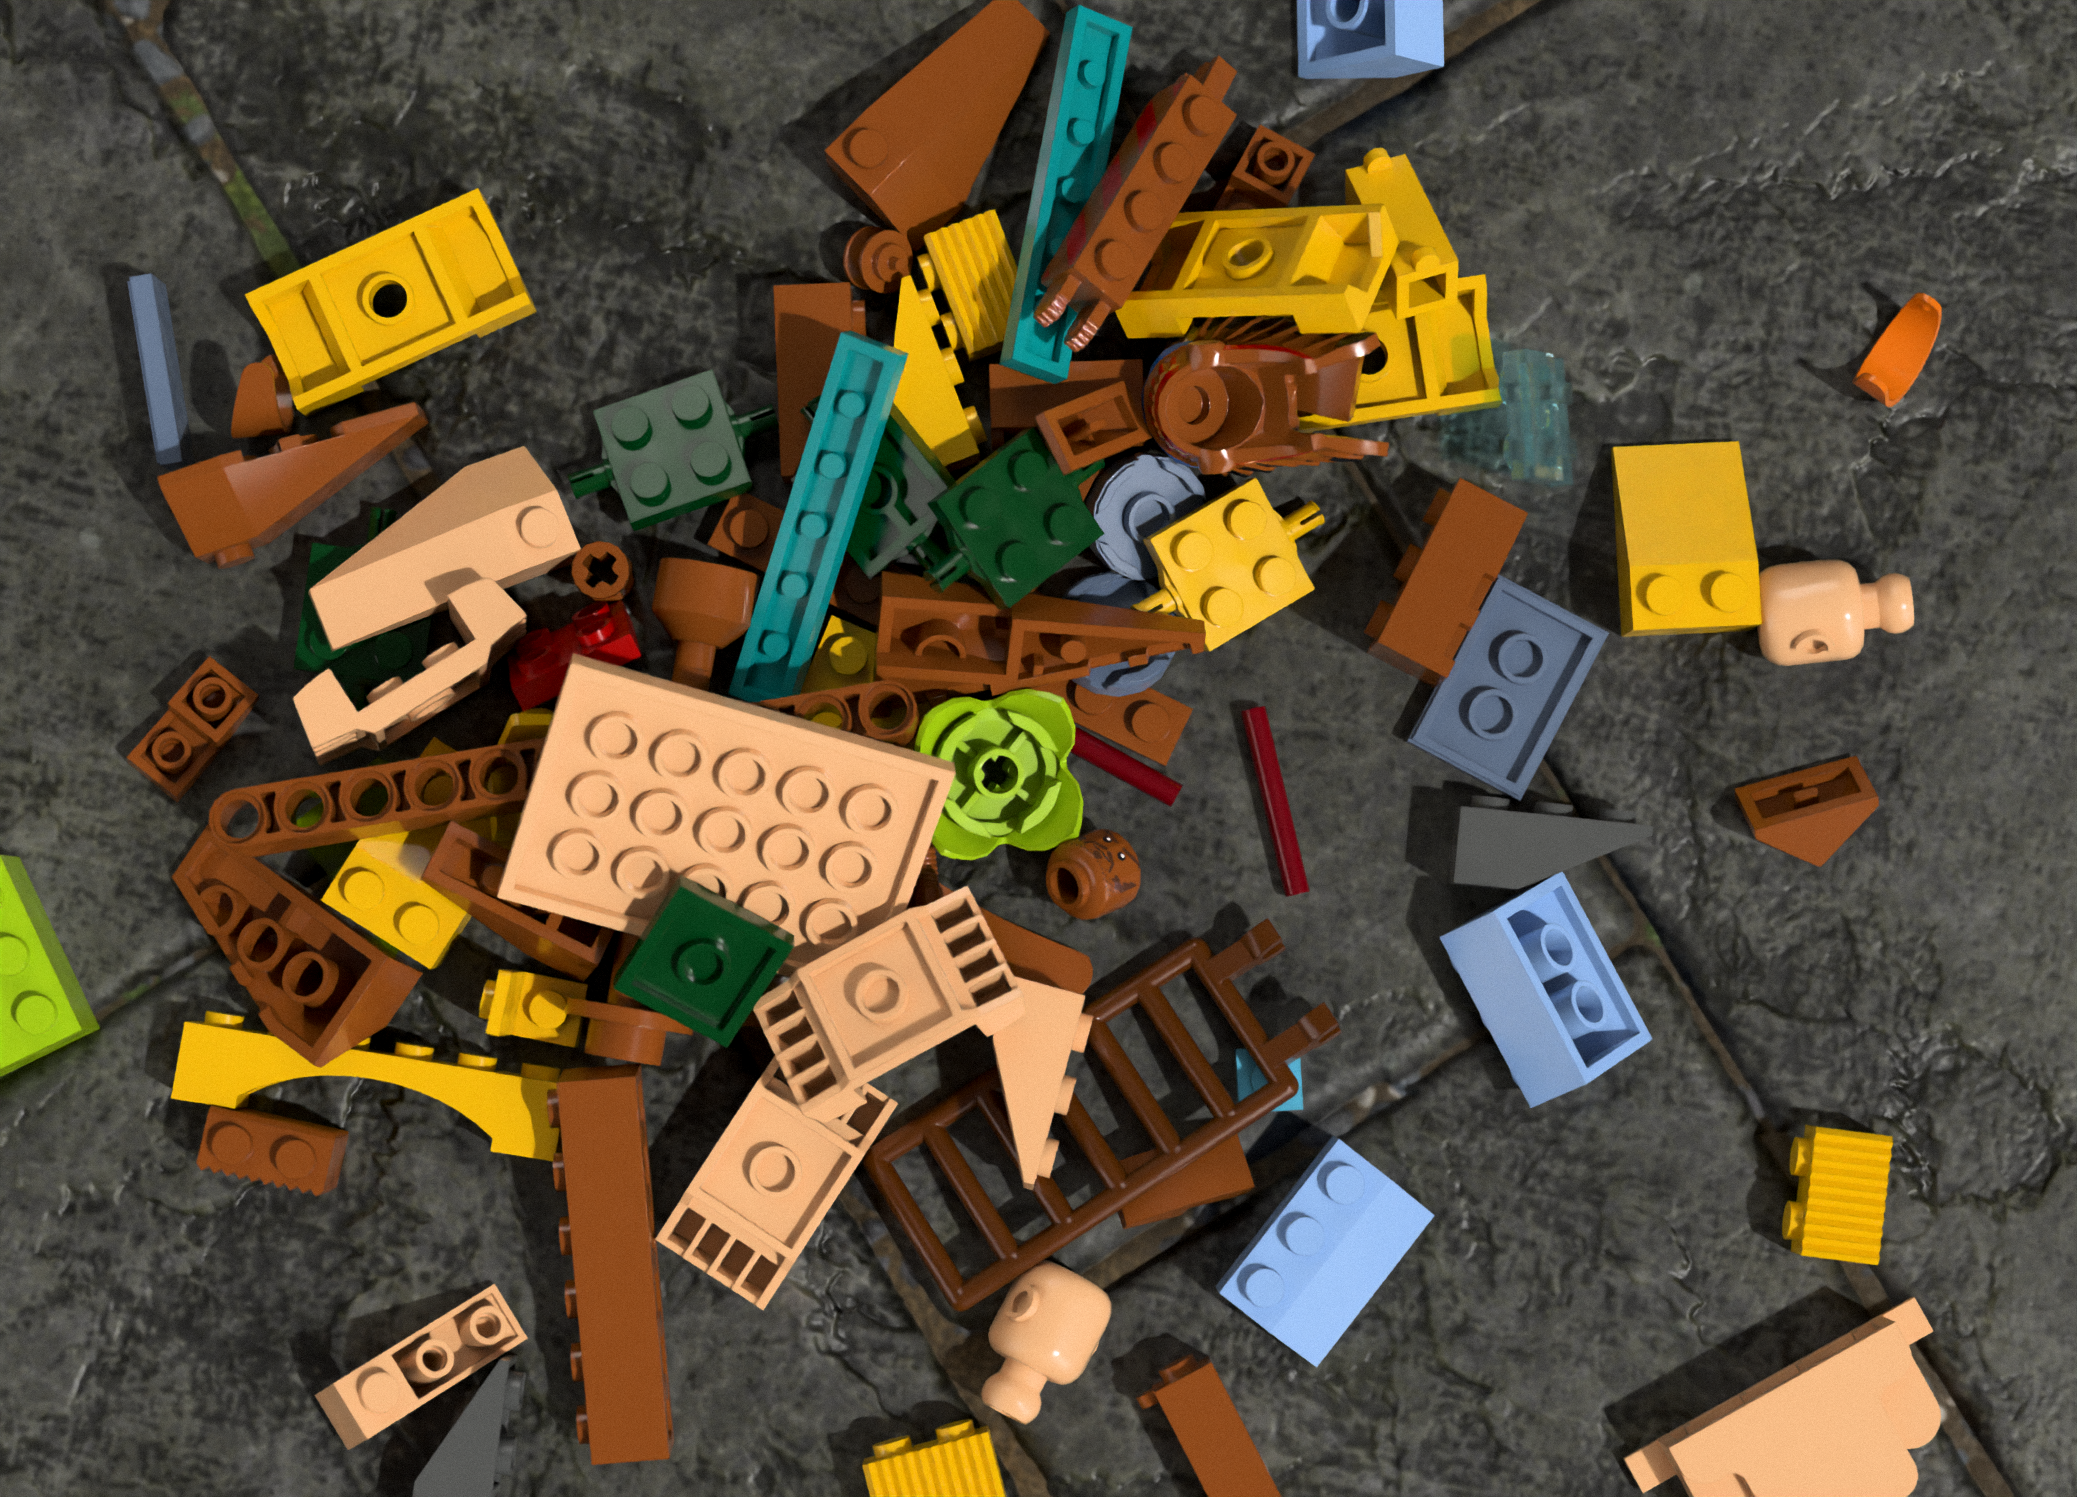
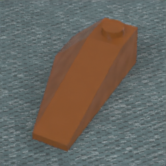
[824,0,1051,255]
[172,824,423,1068]

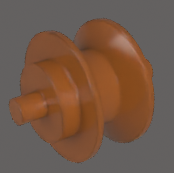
[843,226,913,294]

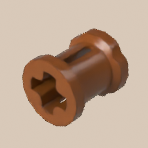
[572,541,635,603]

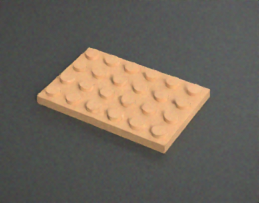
[497,653,955,977]

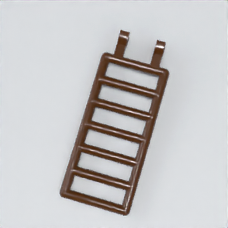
[862,918,1342,1312]

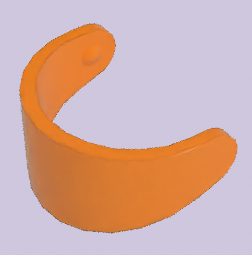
[1852,292,1942,408]

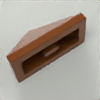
[1034,380,1152,475]
[1734,756,1879,867]

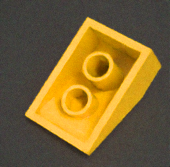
[1611,441,1762,637]
[321,737,513,970]

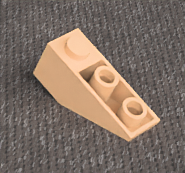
[992,976,1093,1190]
[315,1284,528,1450]

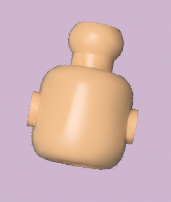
[1757,559,1914,666]
[981,1260,1112,1425]

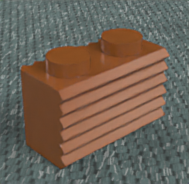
[196,1106,349,1196]

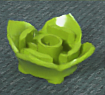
[914,688,1084,860]

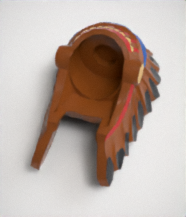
[1141,316,1389,478]

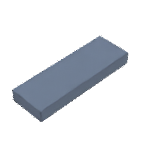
[127,273,195,472]

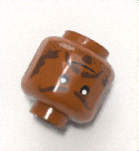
[1046,828,1141,920]

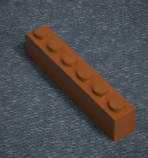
[547,1063,674,1465]

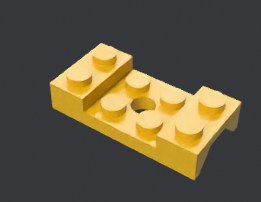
[245,188,537,417]
[1115,203,1399,338]
[1240,274,1505,433]

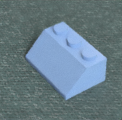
[1297,0,1444,79]
[1439,871,1653,1108]
[1215,1136,1435,1367]

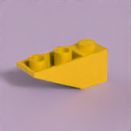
[893,275,987,473]

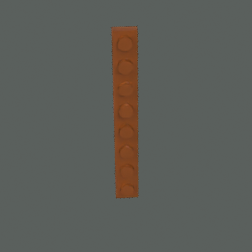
[708,493,1193,767]

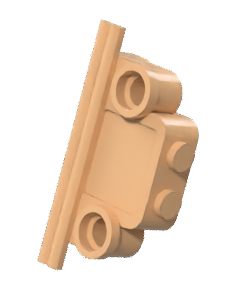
[1623,1297,1941,1497]

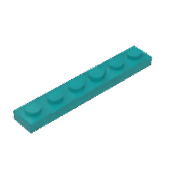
[999,5,1132,384]
[728,330,909,703]

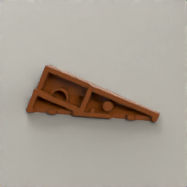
[872,571,1206,719]

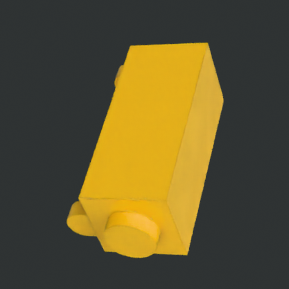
[1345,148,1459,321]

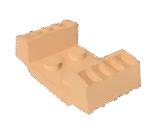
[293,577,527,766]
[753,886,1026,1122]
[655,1056,898,1310]

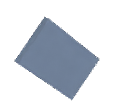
[1406,574,1609,802]

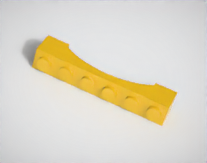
[171,1010,563,1161]

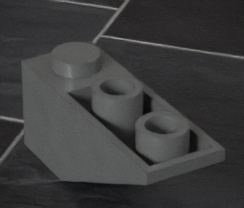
[1447,796,1653,891]
[412,1354,526,1497]

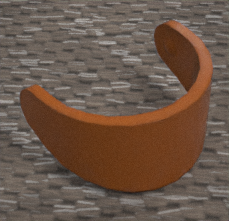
[231,354,294,439]

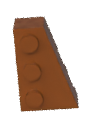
[1363,478,1528,688]

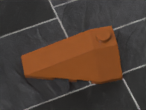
[157,402,428,569]

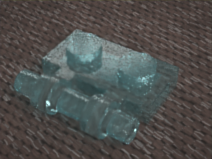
[1499,349,1578,487]

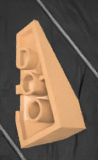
[308,446,581,651]

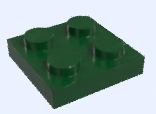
[613,875,794,1047]

